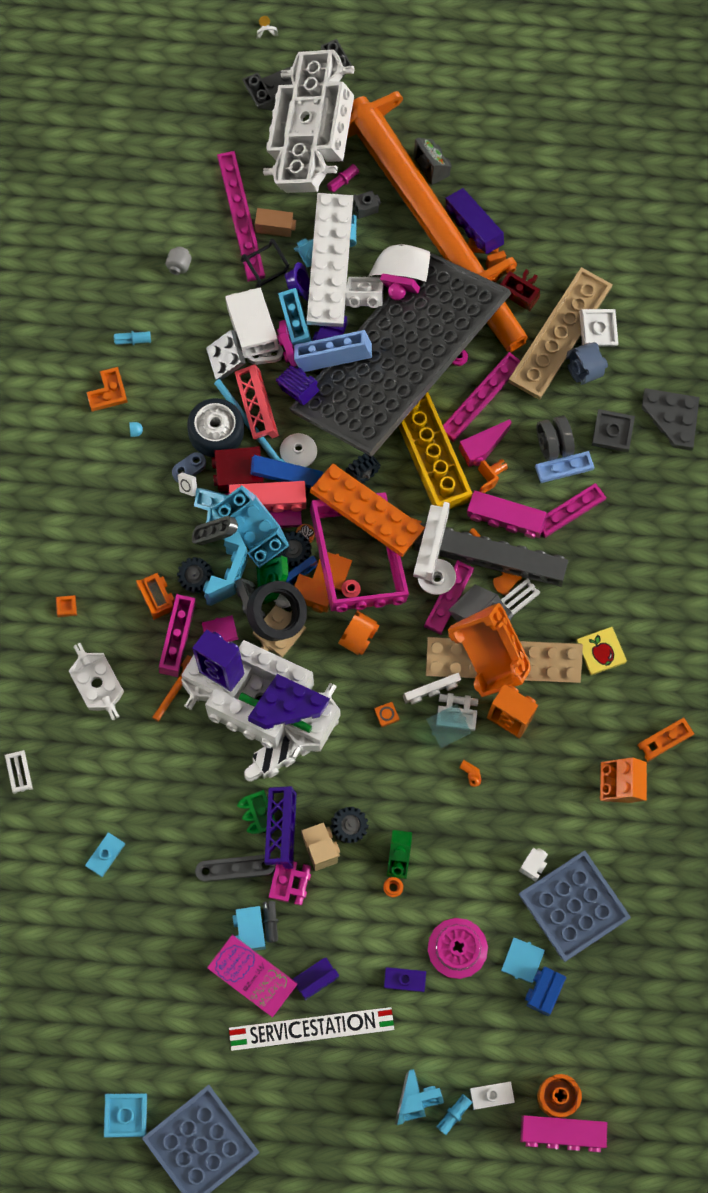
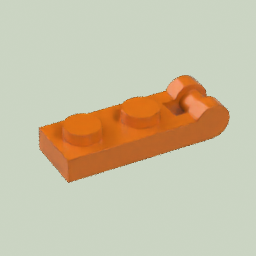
[637,718,694,762]

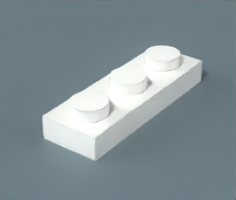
[403,673,461,705]

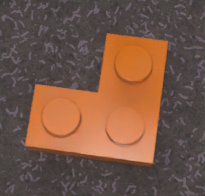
[86,367,128,412]

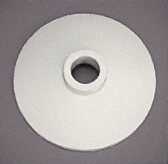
[280,433,317,467]
[418,559,456,595]

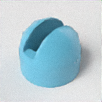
[129,422,143,437]

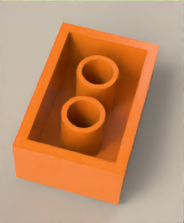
[487,684,538,739]

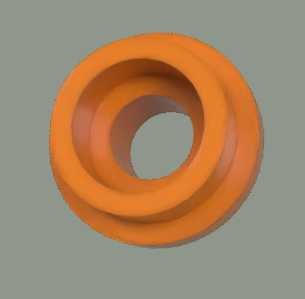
[383,877,403,898]

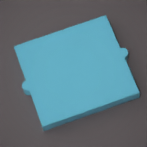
[501,938,545,983]

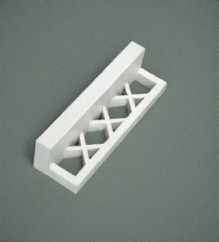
[413,502,450,581]

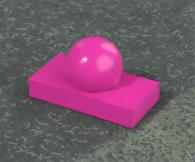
[380,273,420,301]

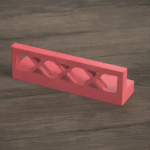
[235,364,279,440]

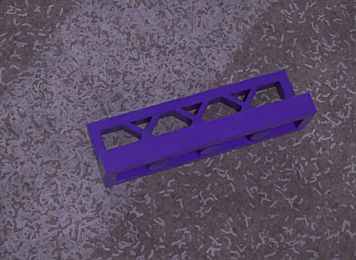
[265,786,297,869]

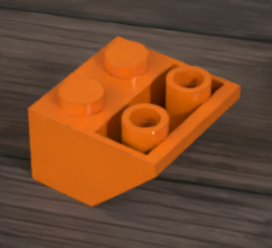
[600,757,647,803]

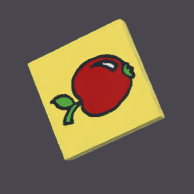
[576,627,627,676]

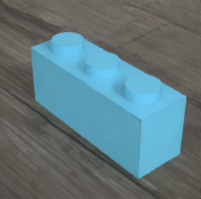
[278,288,312,346]

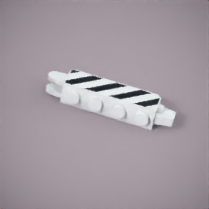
[244,720,339,782]

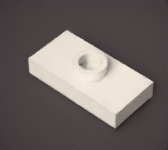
[470,1081,515,1110]

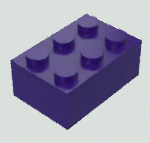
[192,629,245,692]

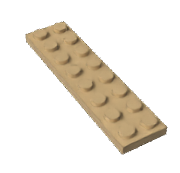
[508,267,613,400]
[426,637,583,683]

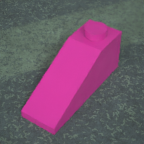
[459,419,511,467]

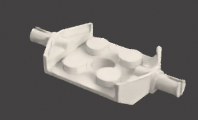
[69,643,124,720]

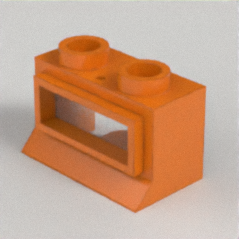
[136,573,175,620]

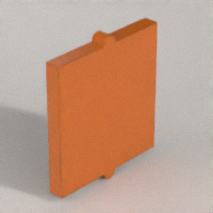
[313,552,352,591]

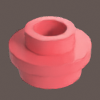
[342,580,361,598]

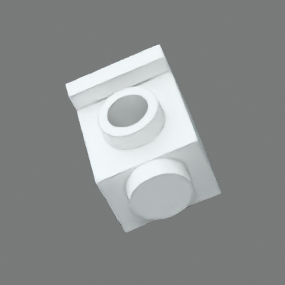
[519,848,548,882]

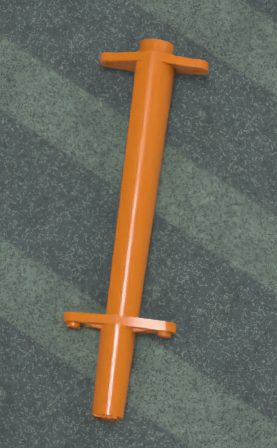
[347,91,528,353]

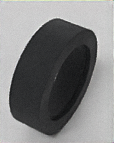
[246,581,307,641]

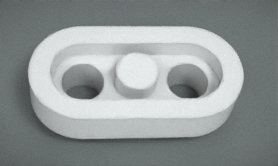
[247,344,283,365]

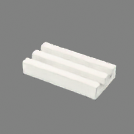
[501,578,540,615]
[5,750,33,794]

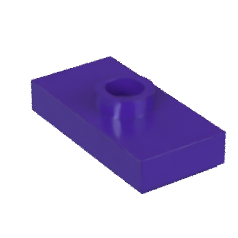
[384,967,426,993]

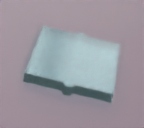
[427,704,471,748]

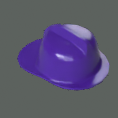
[285,262,310,302]

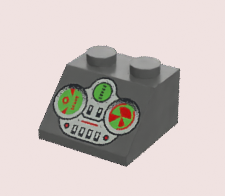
[413,138,452,185]

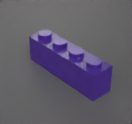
[445,188,504,254]

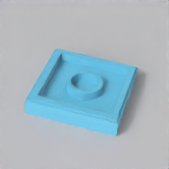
[104,1094,147,1137]

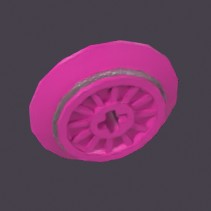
[428,918,488,979]

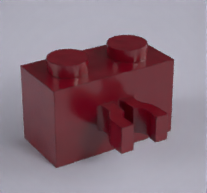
[500,269,540,311]

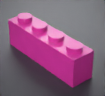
[467,490,547,539]
[159,594,195,677]
[520,1115,607,1152]

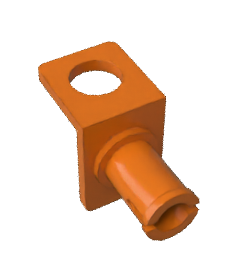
[478,459,508,493]

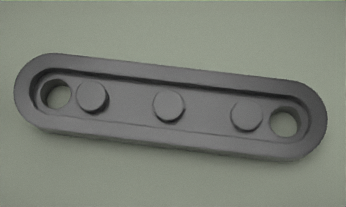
[192,516,238,545]
[195,855,276,882]

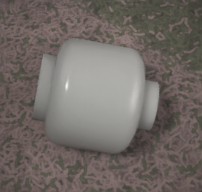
[165,247,192,275]

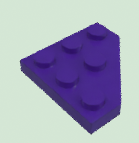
[248,674,330,730]

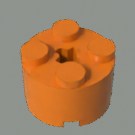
[338,610,380,655]
[537,1074,582,1118]

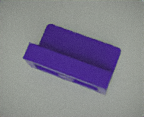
[293,958,339,1000]

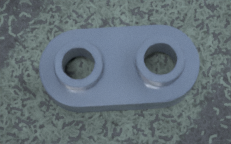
[172,452,206,483]

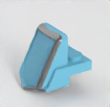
[395,1069,444,1125]

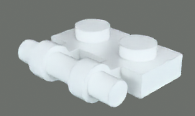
[436,693,478,731]

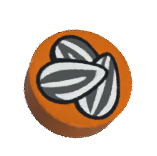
[296,524,315,543]

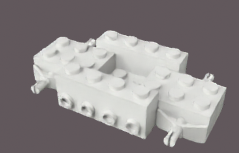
[263,50,355,193]
[181,640,341,760]

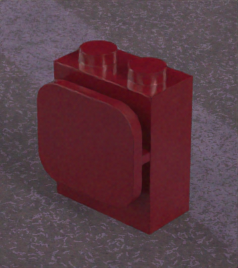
[212,446,264,493]

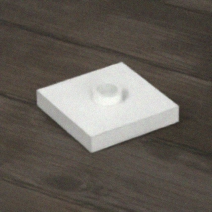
[579,309,618,347]

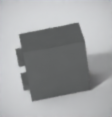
[449,584,506,622]

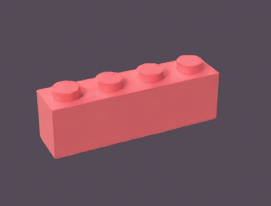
[229,481,306,513]

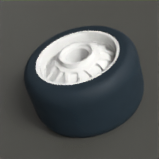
[187,398,244,457]

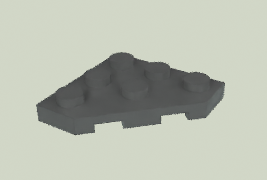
[642,388,700,450]

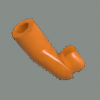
[459,760,481,787]

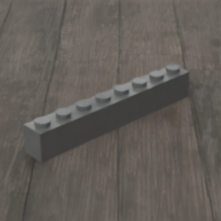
[414,523,568,587]

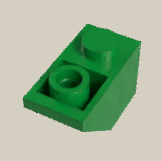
[387,830,412,879]

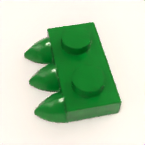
[237,790,277,835]

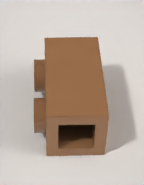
[255,208,296,237]

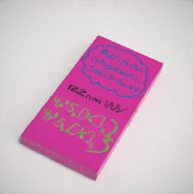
[207,934,298,1017]

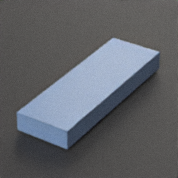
[535,451,594,483]

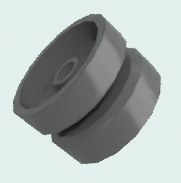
[536,415,575,461]

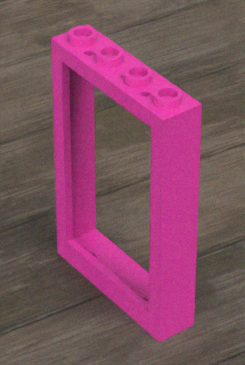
[310,492,409,612]

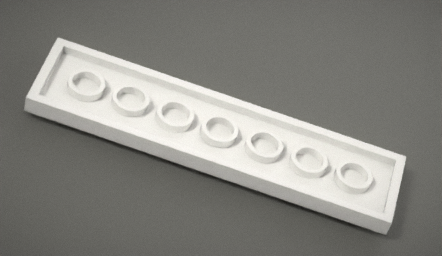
[307,193,353,327]

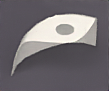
[368,244,430,282]

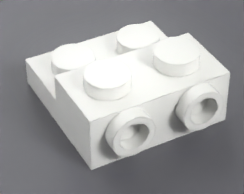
[345,277,384,308]

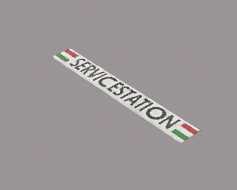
[229,1007,394,1051]

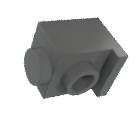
[353,191,381,219]

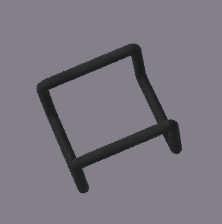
[241,238,289,288]

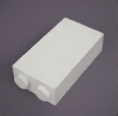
[225,287,279,358]

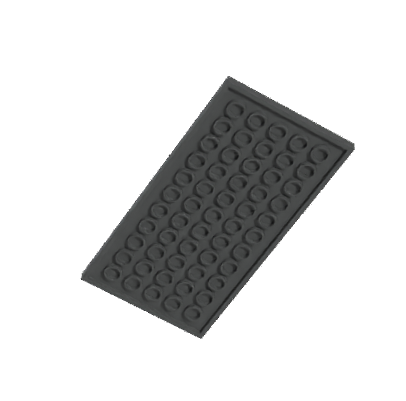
[289,253,511,457]

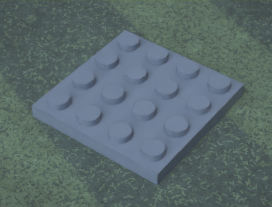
[518,850,631,962]
[142,1085,260,1193]

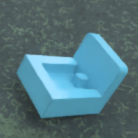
[294,238,313,267]

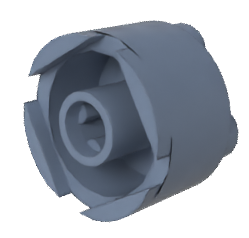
[566,342,608,385]

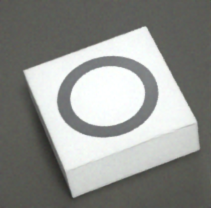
[178,472,197,496]

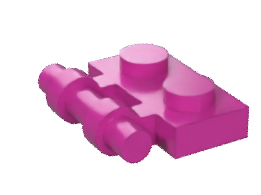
[269,861,311,906]

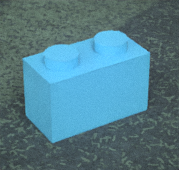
[233,906,266,951]

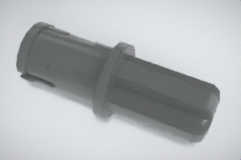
[263,901,279,943]

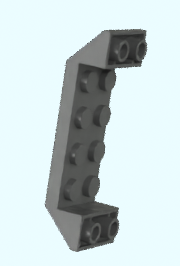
[242,39,352,111]

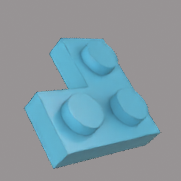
[194,488,228,523]

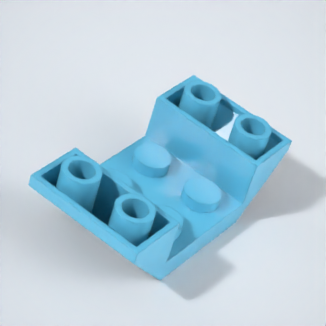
[211,485,289,568]
[203,530,248,606]

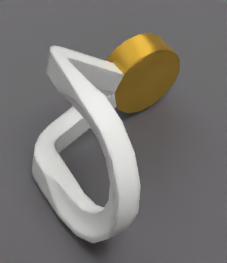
[256,16,278,39]

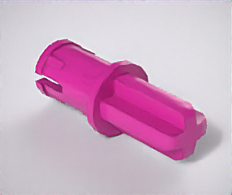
[327,164,359,193]

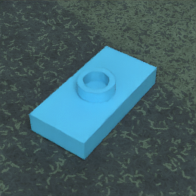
[85,832,125,877]

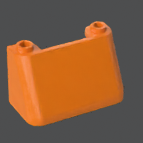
[448,603,531,697]

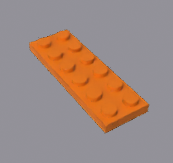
[310,463,425,557]

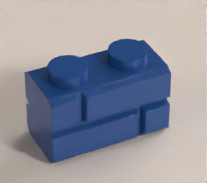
[525,967,566,1016]

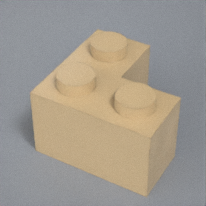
[301,822,340,871]

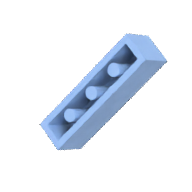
[294,330,372,372]

